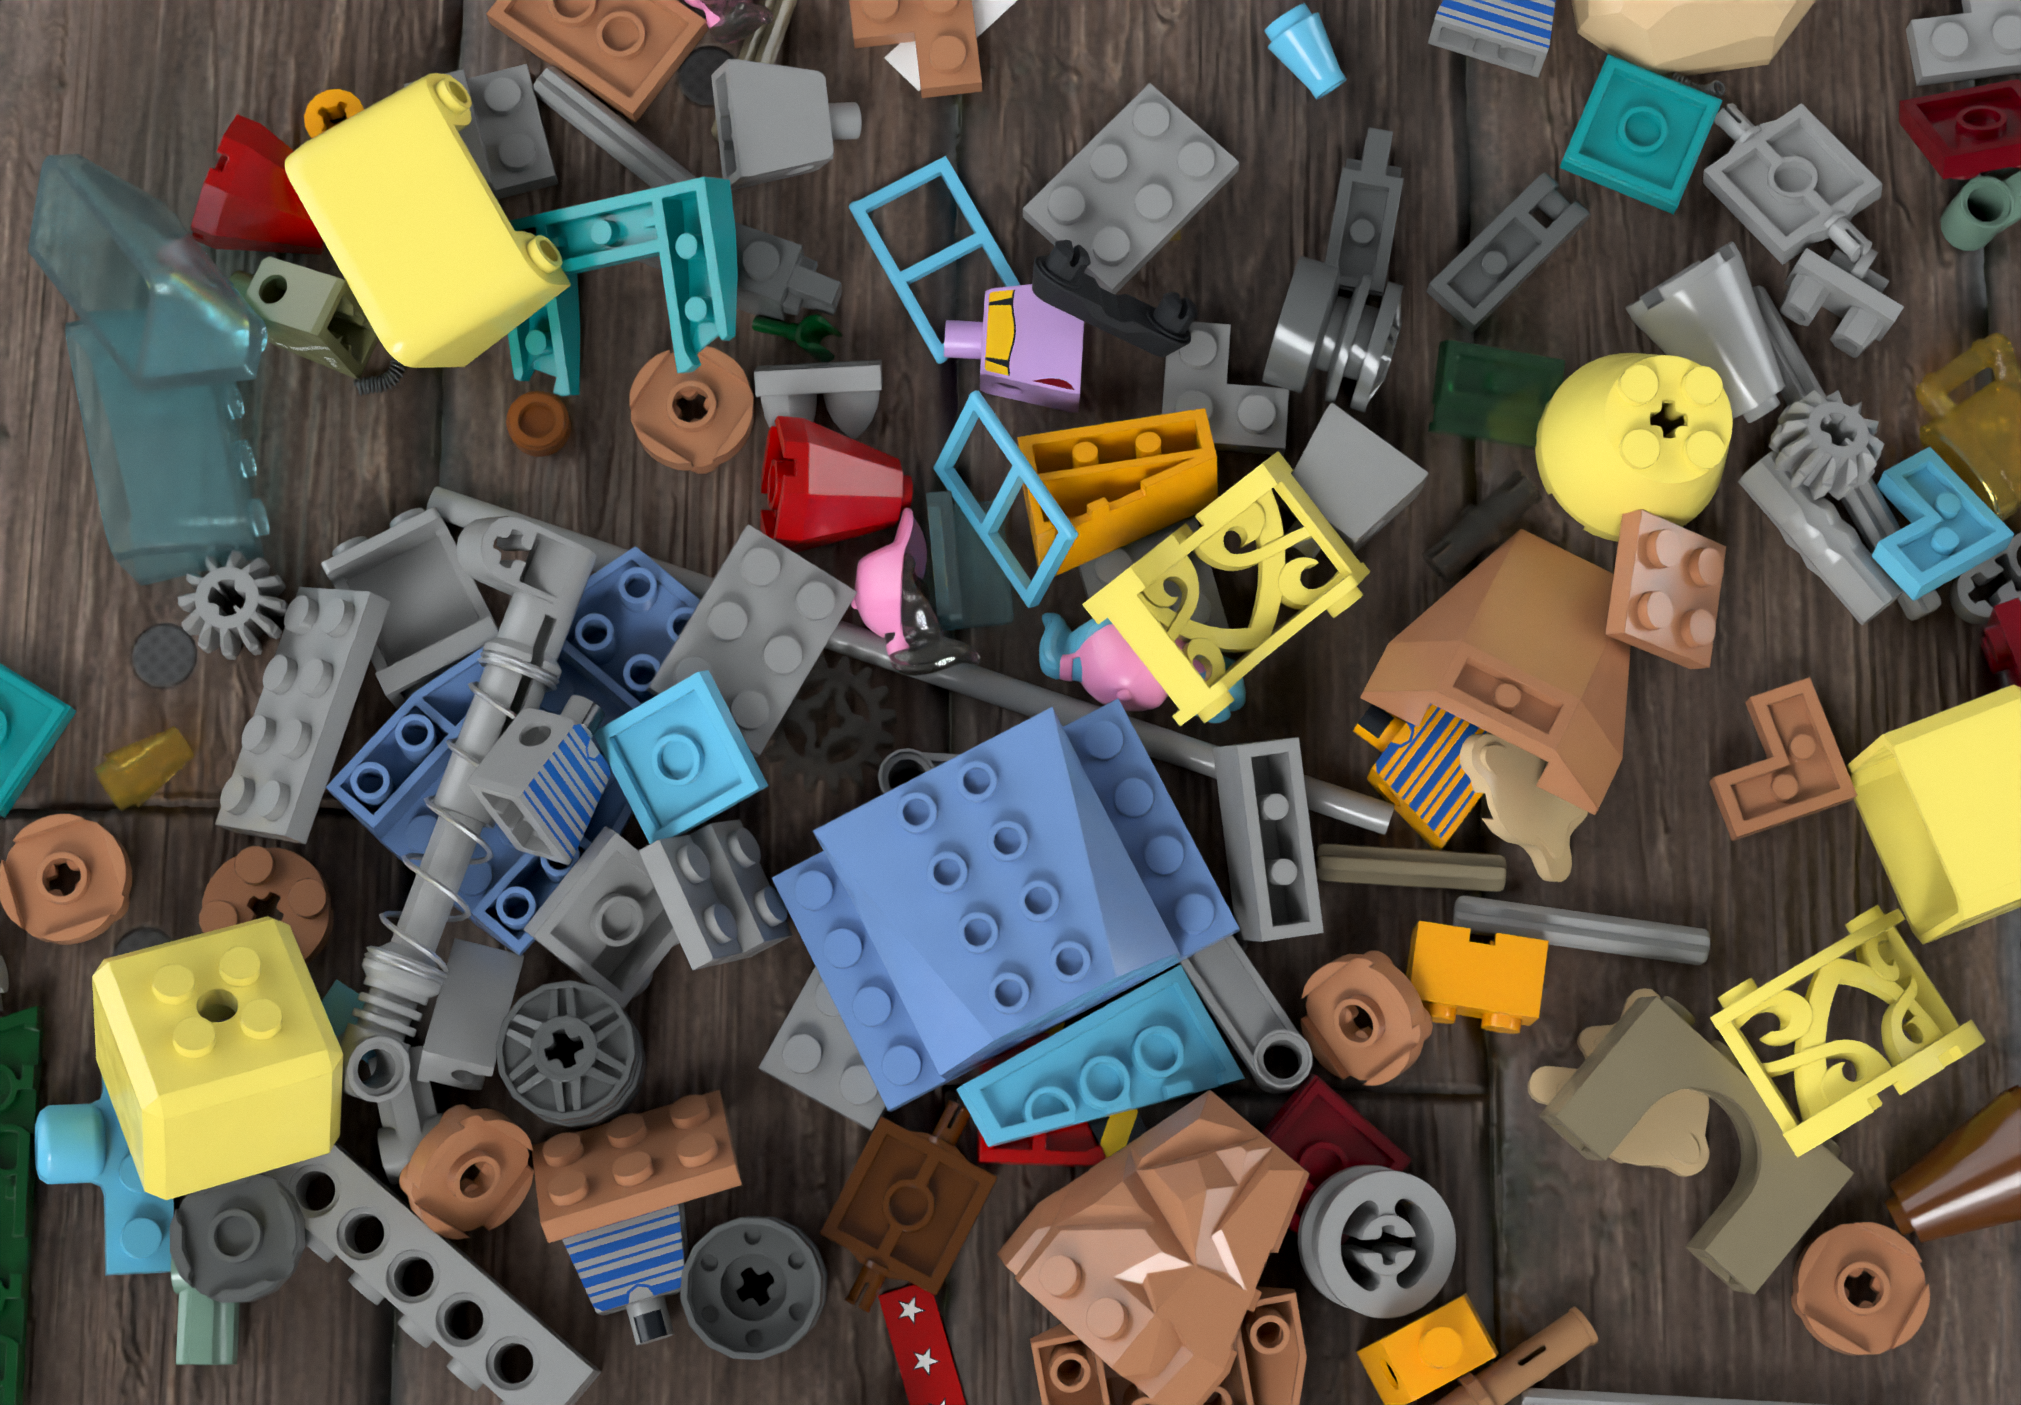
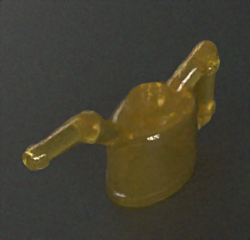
[1915,332,2021,521]

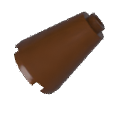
[1884,1085,2021,1243]

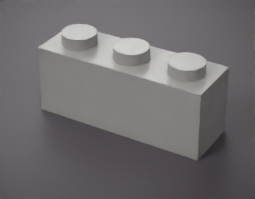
[1213,737,1324,942]

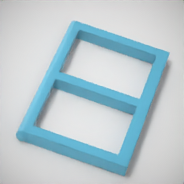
[849,156,1020,364]
[933,390,1078,608]

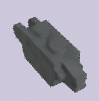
[638,222,843,322]

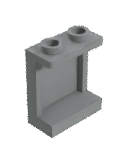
[321,507,499,709]

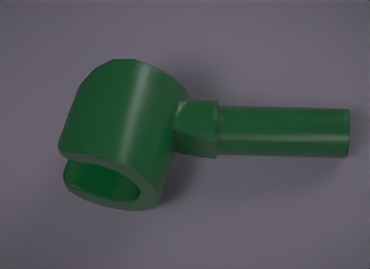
[752,314,843,362]

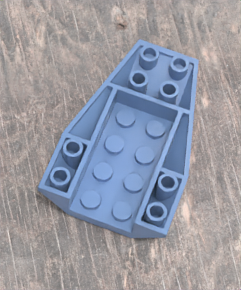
[326,546,700,957]

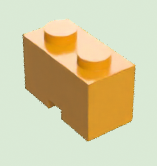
[1406,921,1549,1034]

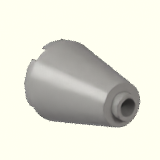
[1625,241,1785,423]

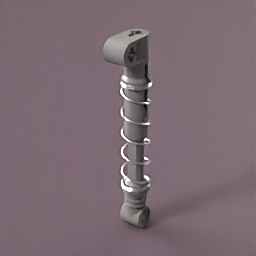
[337,516,597,1103]

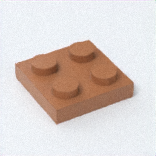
[1605,509,1726,669]

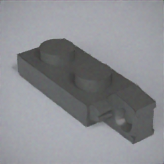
[1325,127,1404,303]

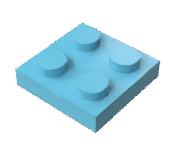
[594,670,768,844]

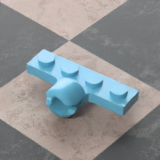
[35,1077,174,1276]

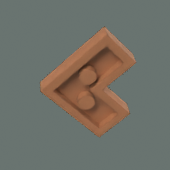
[849,0,982,98]
[1709,677,1857,841]

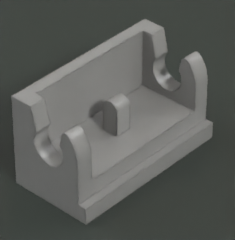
[417,938,524,1090]

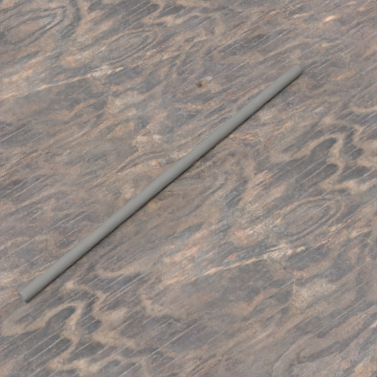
[427,486,1395,835]

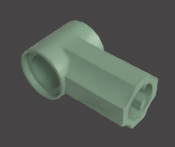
[1940,167,2021,251]
[171,1256,240,1365]

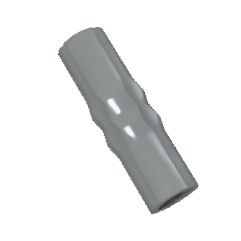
[1738,451,1904,626]

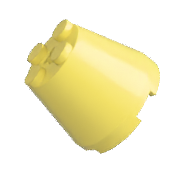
[1535,353,1733,542]

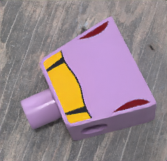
[944,284,1084,412]

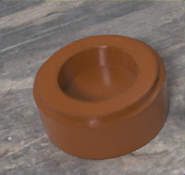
[506,391,571,457]

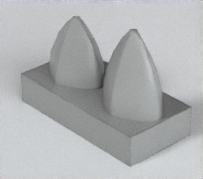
[754,359,883,439]

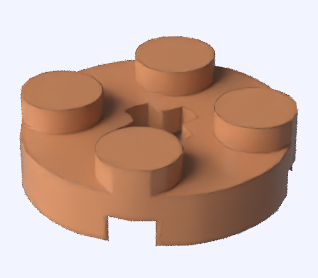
[629,346,755,474]
[0,814,132,945]
[199,846,334,965]
[1301,951,1433,1086]
[399,1104,534,1240]
[1791,1222,1930,1356]

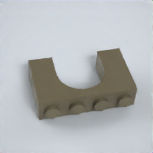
[1539,996,1854,1295]

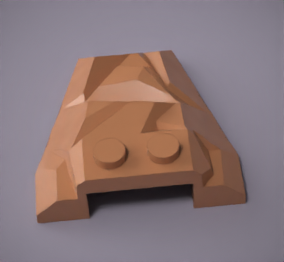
[997,1090,1310,1405]

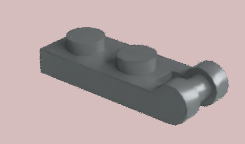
[1426,172,1591,334]

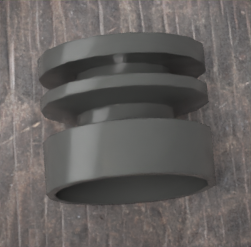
[1262,256,1404,412]
[496,980,647,1131]
[680,1216,828,1360]

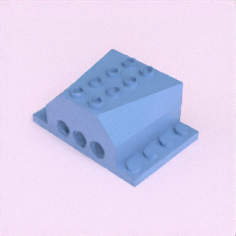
[772,698,1240,1112]

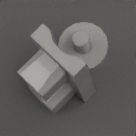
[1779,248,1904,358]

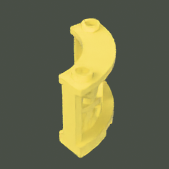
[1082,451,1370,726]
[1710,905,1986,1158]

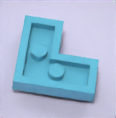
[1871,447,2014,601]

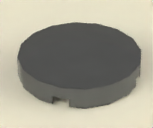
[170,1173,305,1303]

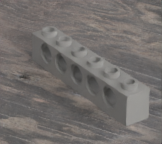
[262,1142,601,1405]

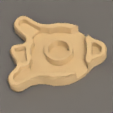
[1460,732,1588,882]
[1528,988,1710,1177]

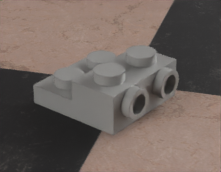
[403,64,558,199]
[639,819,793,971]
[523,826,680,1009]

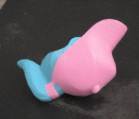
[1039,613,1206,711]

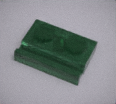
[1428,339,1565,450]

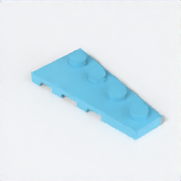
[956,964,1245,1147]

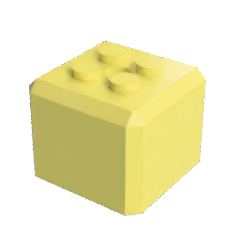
[1846,684,2021,945]
[92,916,343,1200]

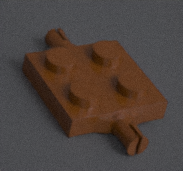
[819,1100,998,1313]

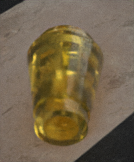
[93,725,195,811]

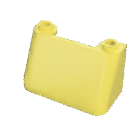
[285,73,571,368]

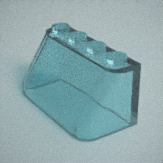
[27,153,268,393]
[65,313,269,586]

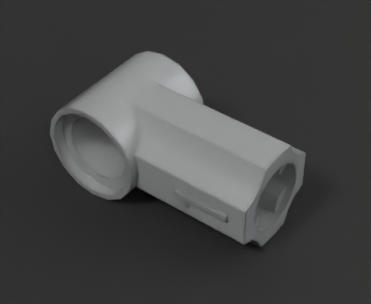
[368,1046,444,1185]

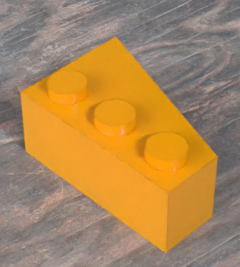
[1017,408,1218,576]

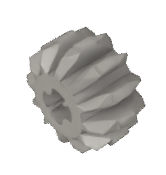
[1768,390,1884,501]
[178,550,289,660]

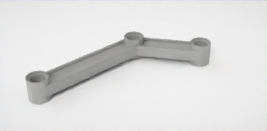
[878,748,1312,1095]

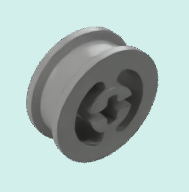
[1298,1165,1456,1318]

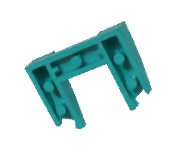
[508,176,738,396]

